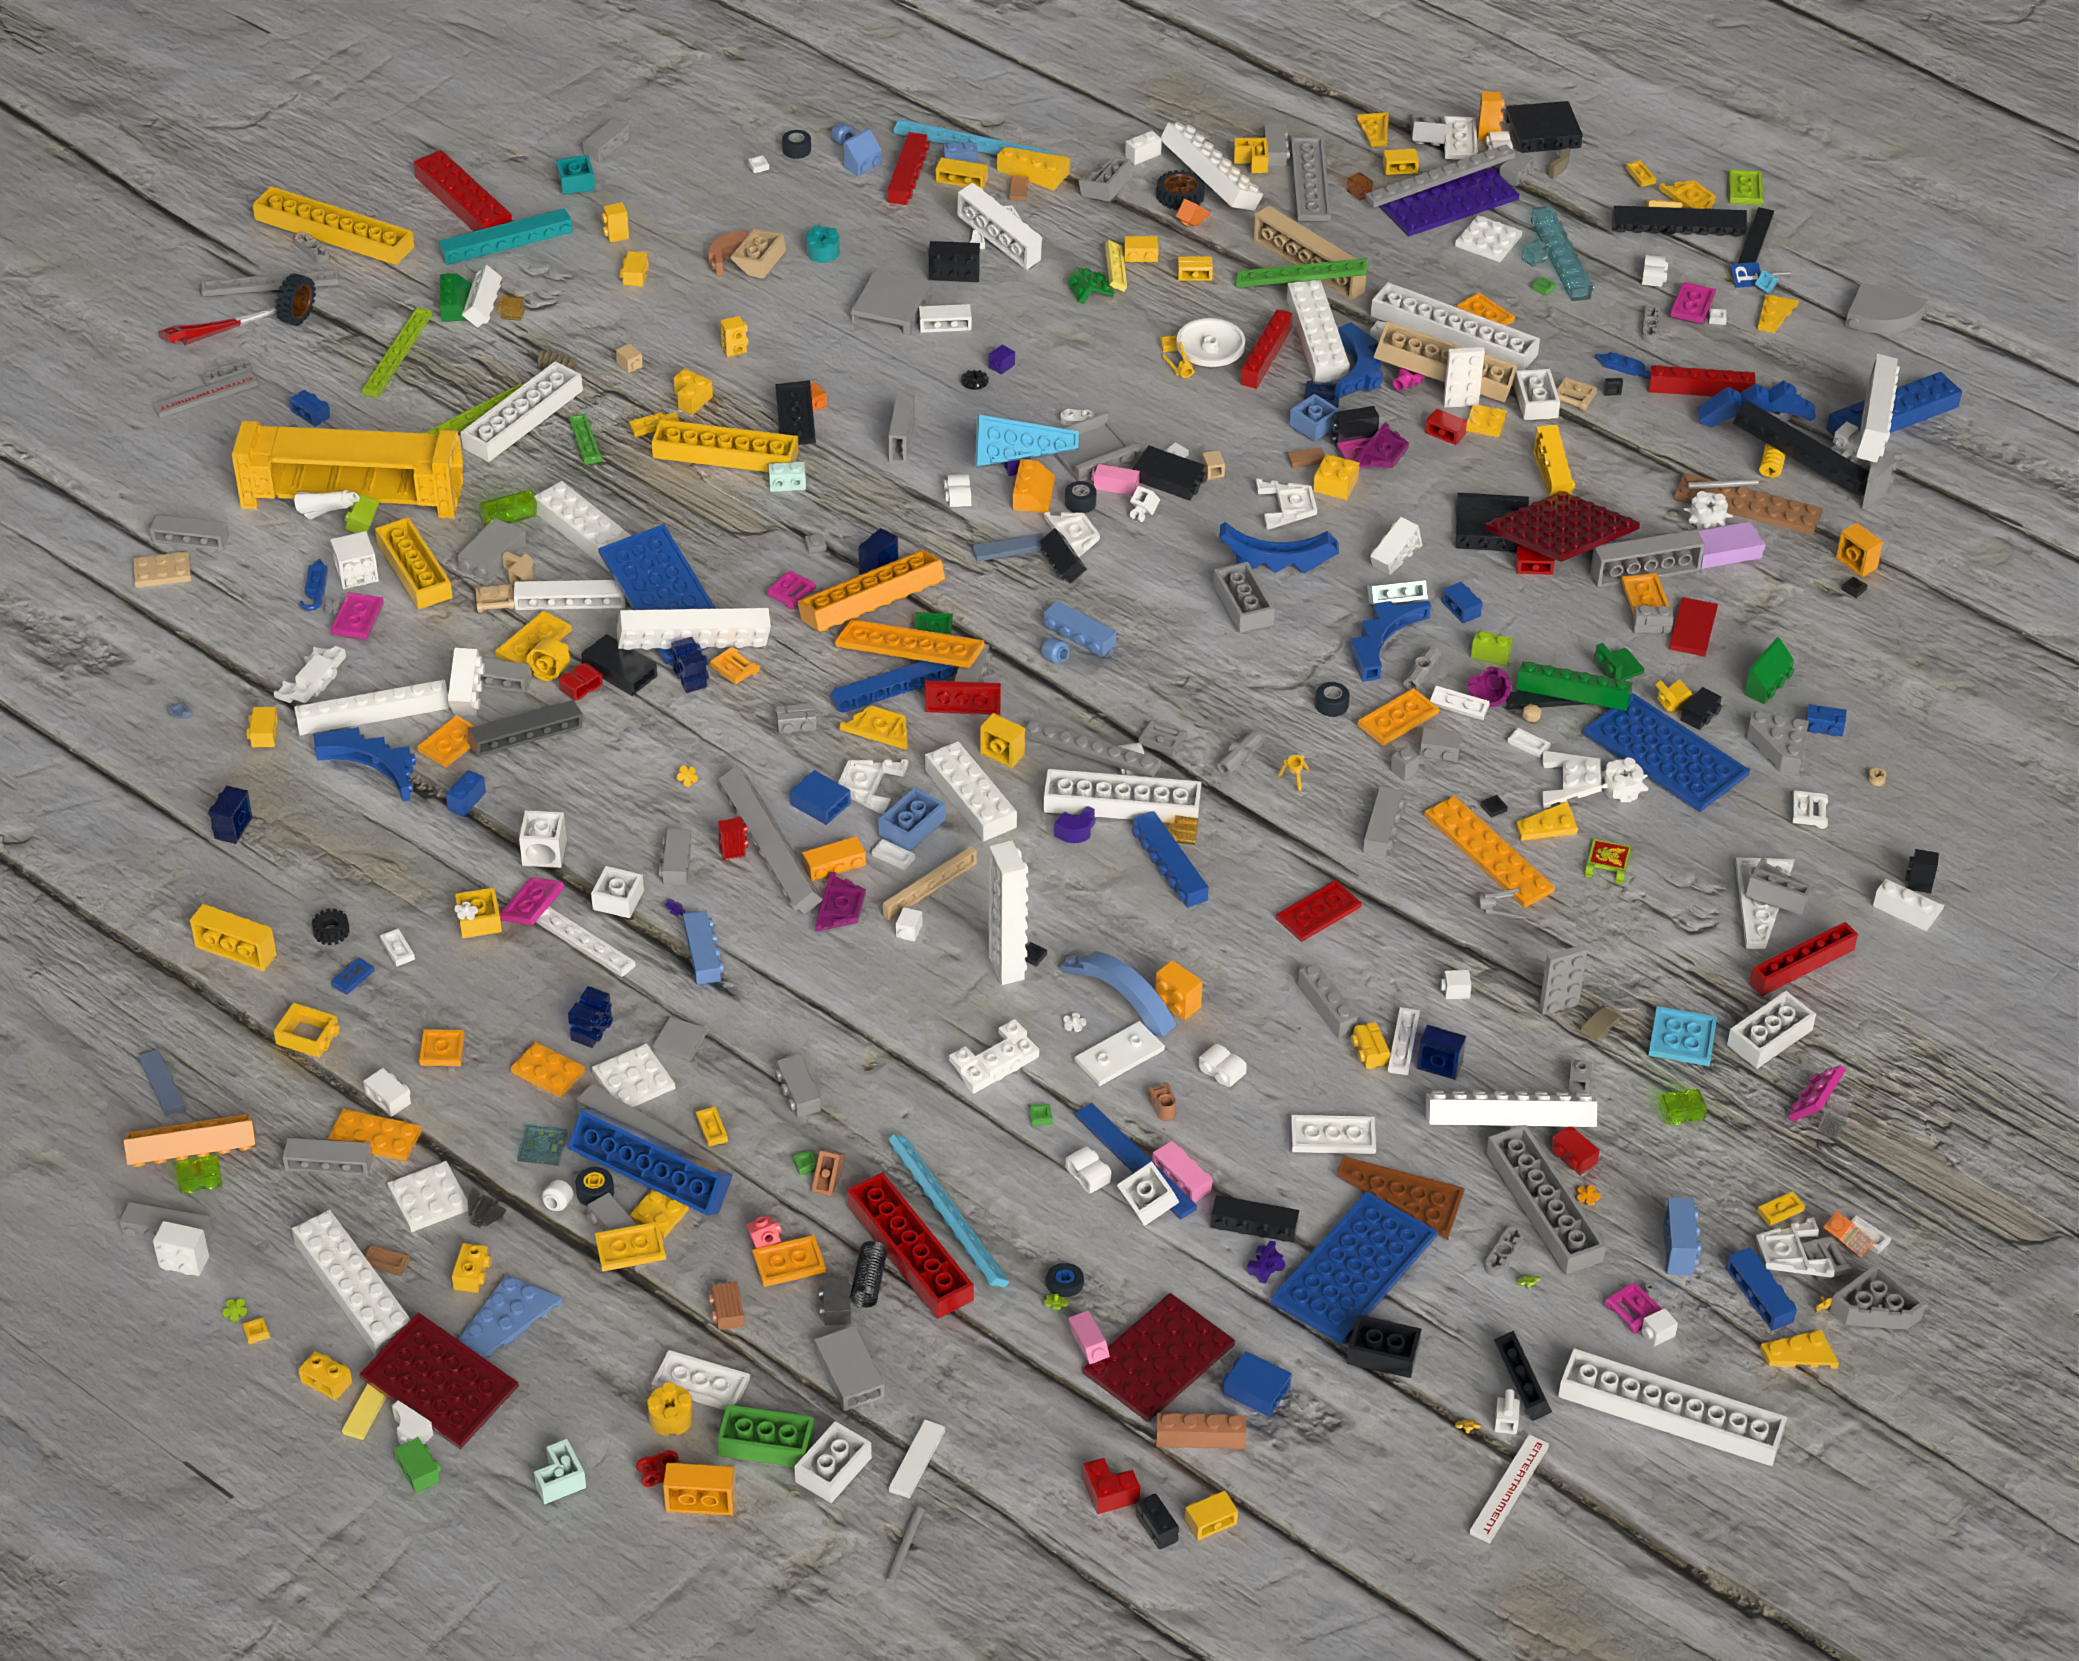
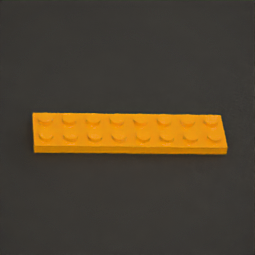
[835,619,985,668]
[1424,795,1555,908]

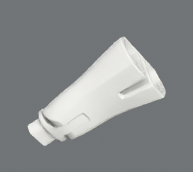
[294,490,360,520]

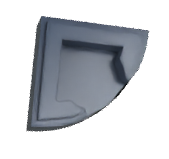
[166,701,193,719]

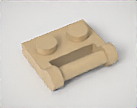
[1557,377,1597,411]
[475,584,515,613]

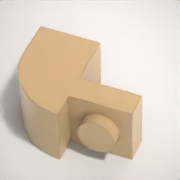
[502,551,534,585]

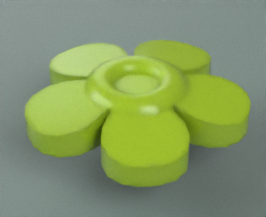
[1516,1275,1541,1288]
[1044,1294,1069,1310]
[222,1299,248,1322]

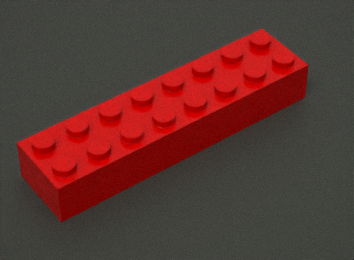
[413,150,512,231]
[847,1172,974,1319]

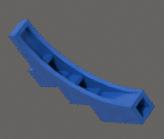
[1334,322,1383,399]
[1697,380,1816,428]
[1219,522,1339,573]
[1350,600,1431,682]
[313,727,416,802]

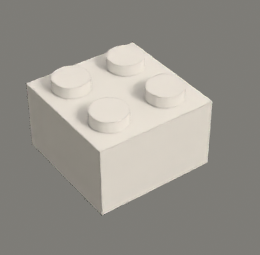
[591,866,644,918]
[1117,1161,1179,1226]
[153,1221,209,1276]

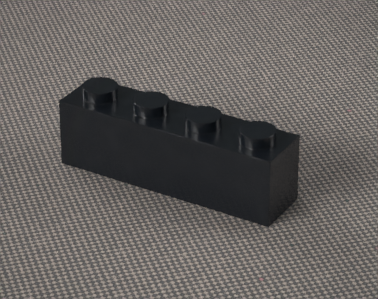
[1210,1195,1300,1243]
[1494,1330,1552,1421]

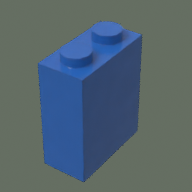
[790,770,851,825]
[1222,1351,1292,1417]

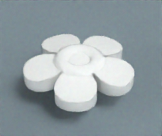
[454,902,478,920]
[1063,1013,1086,1032]

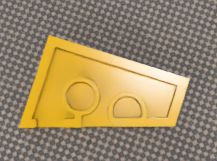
[1356,112,1389,147]
[1758,295,1799,333]
[1760,1330,1839,1368]

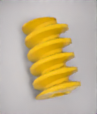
[1759,444,1786,478]

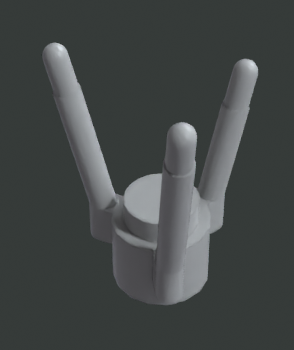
[1480,888,1526,920]

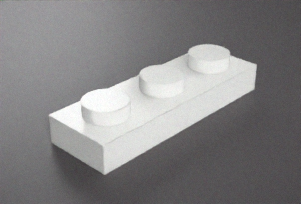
[1430,686,1490,720]

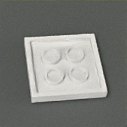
[1455,215,1522,262]
[592,1043,675,1107]
[387,1161,471,1232]

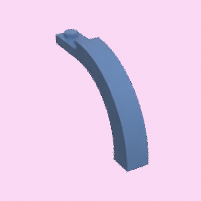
[1060,951,1177,1036]

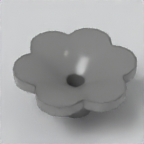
[1639,1283,1662,1303]

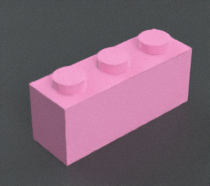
[1152,1141,1212,1203]

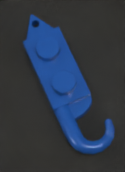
[1596,352,1657,379]
[300,559,328,611]

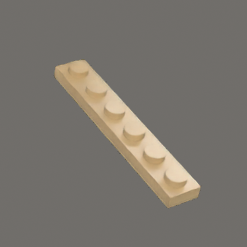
[883,846,977,921]

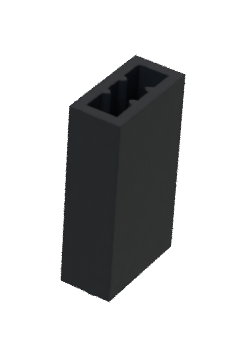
[1132,445,1207,501]
[581,634,657,696]

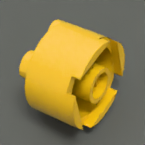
[526,637,570,681]
[647,1382,693,1436]

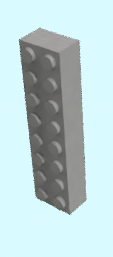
[1486,1125,1606,1275]

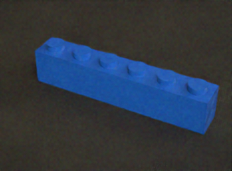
[1132,811,1209,908]

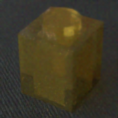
[498,295,525,321]
[1169,815,1198,845]

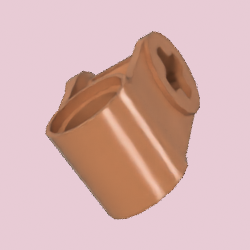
[1146,1082,1176,1121]

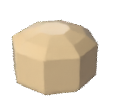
[1523,704,1541,722]

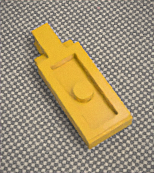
[629,412,679,437]

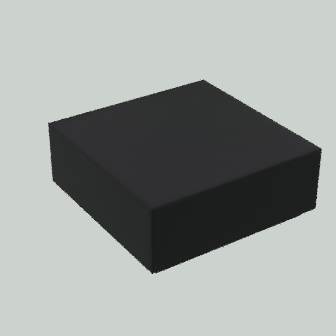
[1603,378,1623,396]
[1842,577,1868,598]
[1480,795,1508,818]
[1025,942,1047,967]

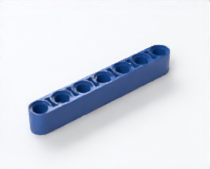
[830,661,955,713]

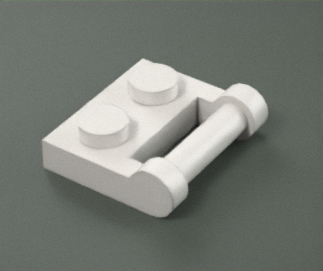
[1793,791,1828,829]

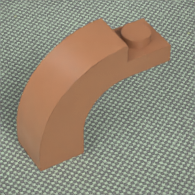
[708,230,747,276]

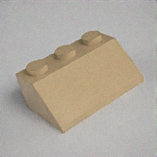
[731,229,786,278]

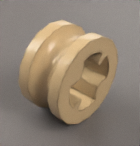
[1868,768,1887,786]

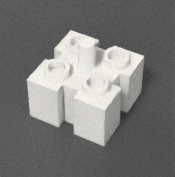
[1832,422,1871,469]

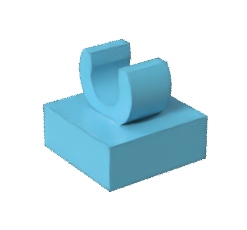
[1755,270,1779,293]

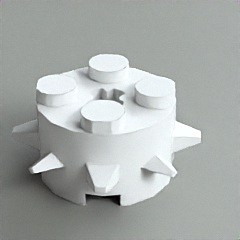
[1684,491,1733,530]
[1601,758,1649,803]

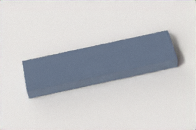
[973,533,1044,562]
[138,1049,186,1116]

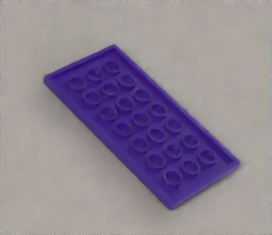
[1378,167,1520,237]

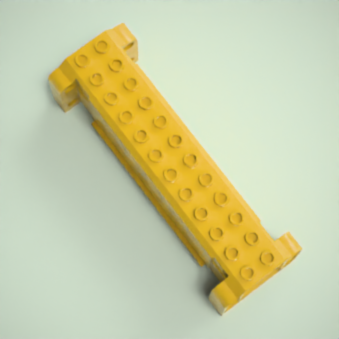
[232,420,463,519]

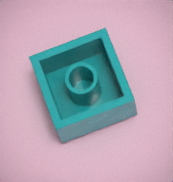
[556,155,595,195]

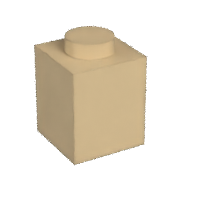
[616,343,643,374]
[1202,450,1225,480]

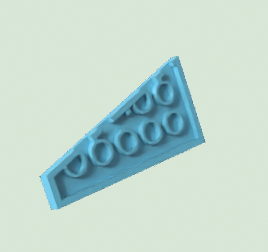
[975,415,1079,467]

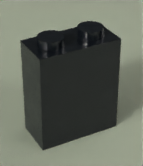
[1330,406,1380,450]

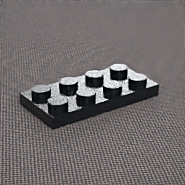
[775,380,816,445]

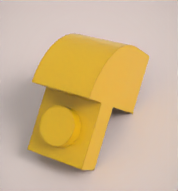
[1655,679,1694,712]

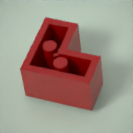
[1083,1458,1140,1514]

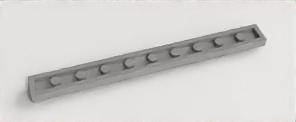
[1366,144,1515,208]

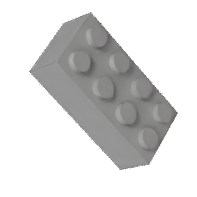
[1213,562,1275,633]

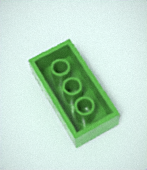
[717,1404,815,1467]

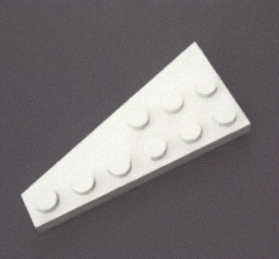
[1735,857,1795,949]

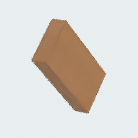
[1009,176,1029,201]
[1288,447,1325,468]
[364,1245,410,1276]

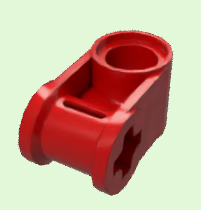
[635,1450,680,1487]

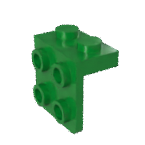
[1067,267,1114,304]
[1594,643,1644,680]

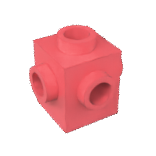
[746,1215,781,1249]

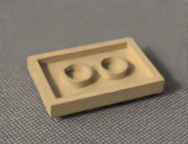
[134,552,191,588]

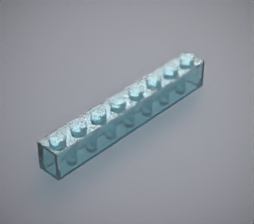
[1531,206,1594,301]

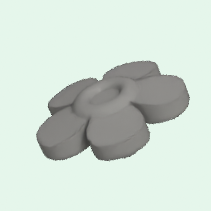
[325,599,342,615]

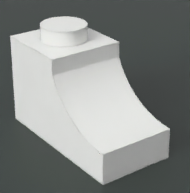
[392,1401,433,1445]

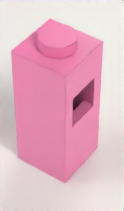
[1091,464,1140,495]
[1068,1310,1110,1364]

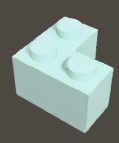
[534,1439,586,1504]

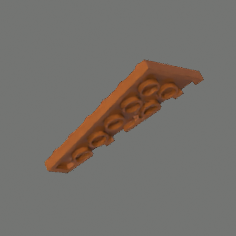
[1337,1156,1465,1240]

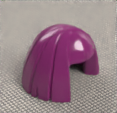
[1468,666,1512,707]

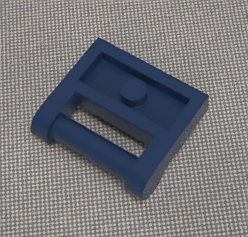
[1304,381,1340,408]

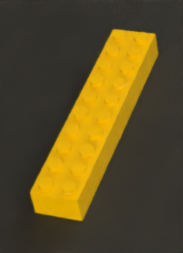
[253,186,414,265]

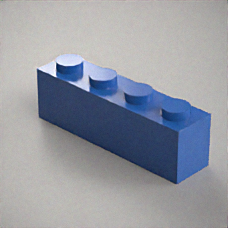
[1726,1248,1797,1331]

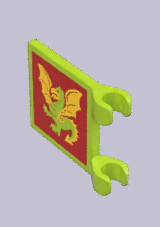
[1584,839,1632,884]

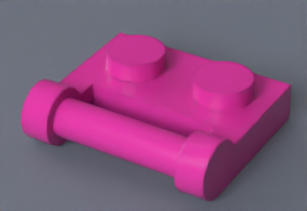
[767,570,816,610]
[1605,1282,1662,1334]

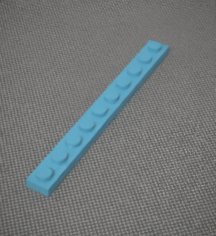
[894,119,1052,155]
[889,1134,1010,1288]

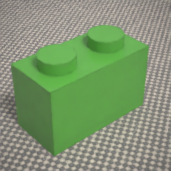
[394,1437,441,1493]

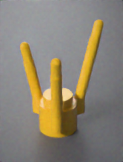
[1162,342,1195,378]
[1277,755,1309,791]

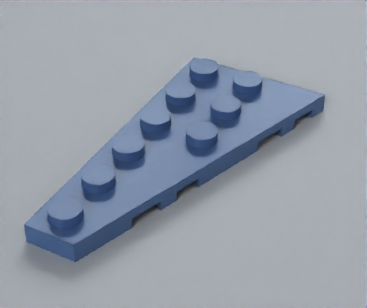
[458,1275,563,1358]

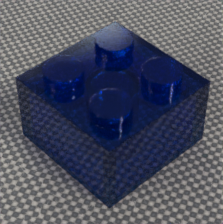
[858,528,898,575]
[209,785,253,844]
[1417,1025,1466,1080]

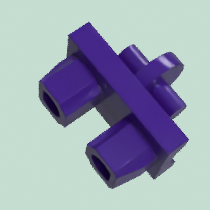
[1247,1241,1285,1284]

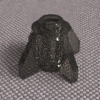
[467,1188,506,1228]

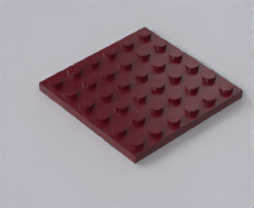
[1485,491,1640,562]

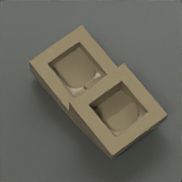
[1548,148,1571,179]
[1580,1007,1621,1041]

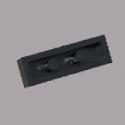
[1039,528,1087,583]

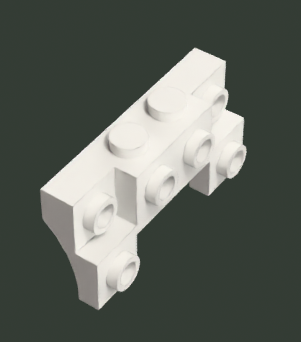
[274,646,346,704]
[949,1019,1039,1094]

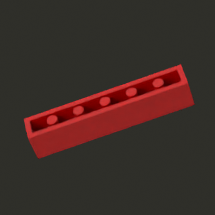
[888,132,930,205]
[1241,309,1293,389]
[1648,365,1756,397]
[1749,922,1858,996]

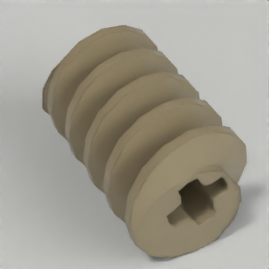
[537,349,577,371]

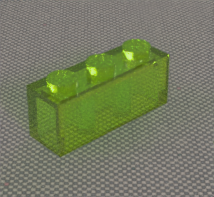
[479,489,537,528]

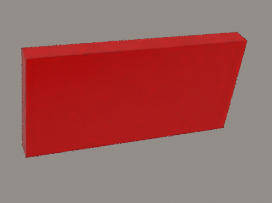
[1669,597,1718,657]
[925,680,1001,715]
[1276,880,1362,942]

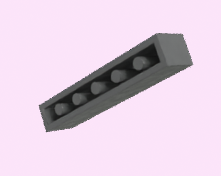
[468,700,583,757]

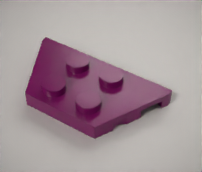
[1354,422,1409,468]
[815,871,866,931]

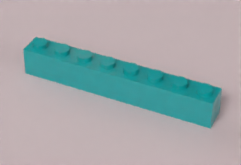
[438,208,573,265]

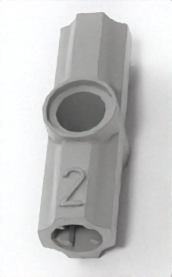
[1403,645,1441,691]
[1217,730,1263,776]

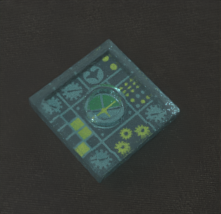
[517,1125,568,1166]

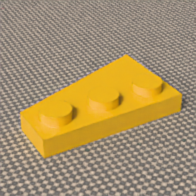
[1516,801,1578,841]

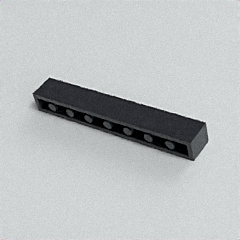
[1612,205,1747,237]
[1733,400,1869,495]

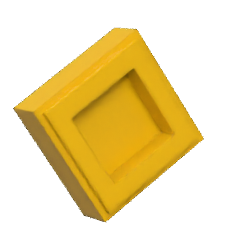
[1160,335,1178,352]
[242,1317,270,1344]

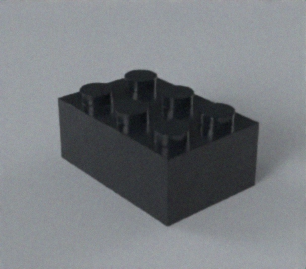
[928,241,980,282]
[1347,1315,1422,1378]

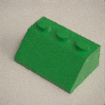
[440,273,472,322]
[1745,637,1794,704]

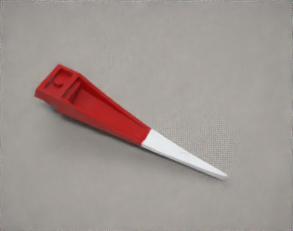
[158,307,277,346]

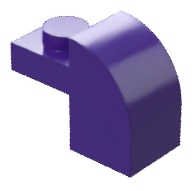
[1054,806,1096,843]

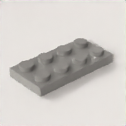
[1539,944,1587,1015]

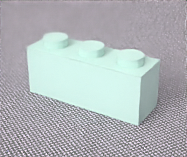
[1367,580,1427,605]

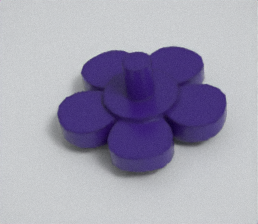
[665,899,685,916]

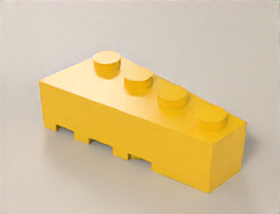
[997,146,1070,190]
[1533,425,1575,496]

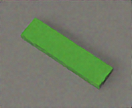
[569,413,602,465]

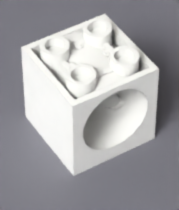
[330,531,379,589]
[519,810,567,868]

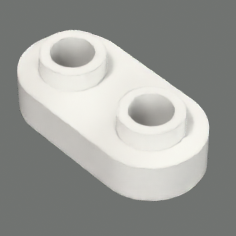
[1060,409,1095,426]

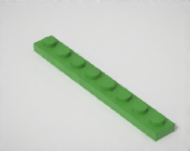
[1236,258,1369,288]

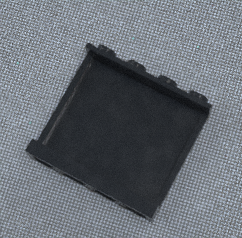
[1505,101,1583,153]
[1456,492,1529,552]

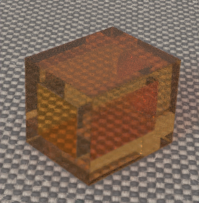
[1347,172,1373,200]

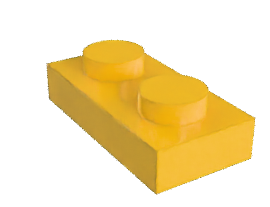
[1626,160,1656,187]
[696,1106,728,1147]
[1757,1191,1805,1227]

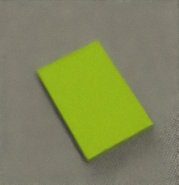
[1728,169,1763,205]

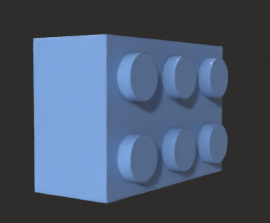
[878,787,945,851]
[1663,1197,1701,1276]

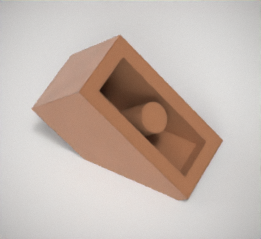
[811,1149,846,1196]

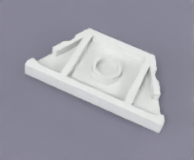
[1044,512,1100,557]

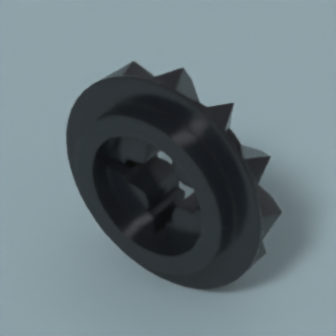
[961,369,989,390]

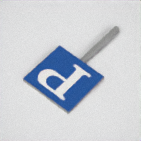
[1730,262,1792,289]

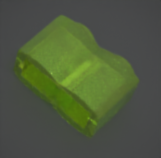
[1659,1089,1707,1125]
[176,1156,223,1193]

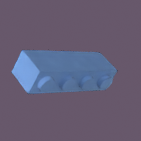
[1044,601,1116,657]
[683,910,724,985]

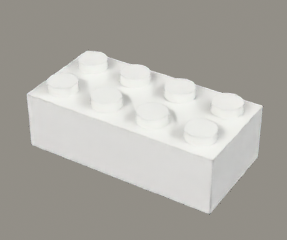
[1727,991,1816,1069]

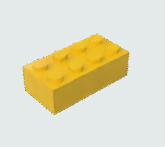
[190,904,277,971]

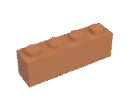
[1156,1413,1246,1449]

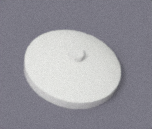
[1177,318,1245,367]

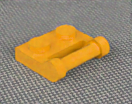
[710,647,760,685]

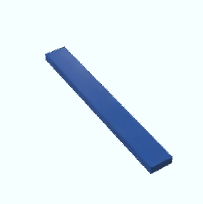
[1076,1103,1197,1220]

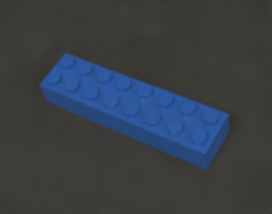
[1826,372,1962,437]
[567,1108,733,1216]

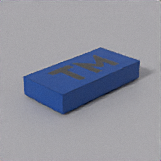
[331,958,374,995]

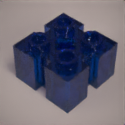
[671,637,709,693]
[568,986,613,1048]

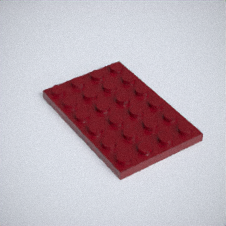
[1083,1293,1235,1422]
[359,1312,519,1450]

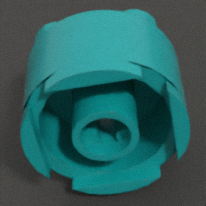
[806,225,840,263]

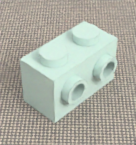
[769,462,806,492]

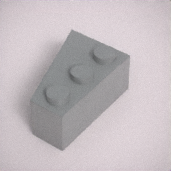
[1079,157,1133,202]
[1746,857,1813,915]

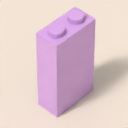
[1698,521,1765,569]

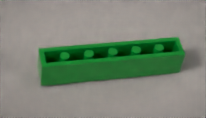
[1517,661,1633,711]

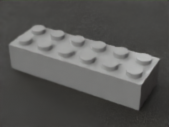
[1590,530,1705,588]

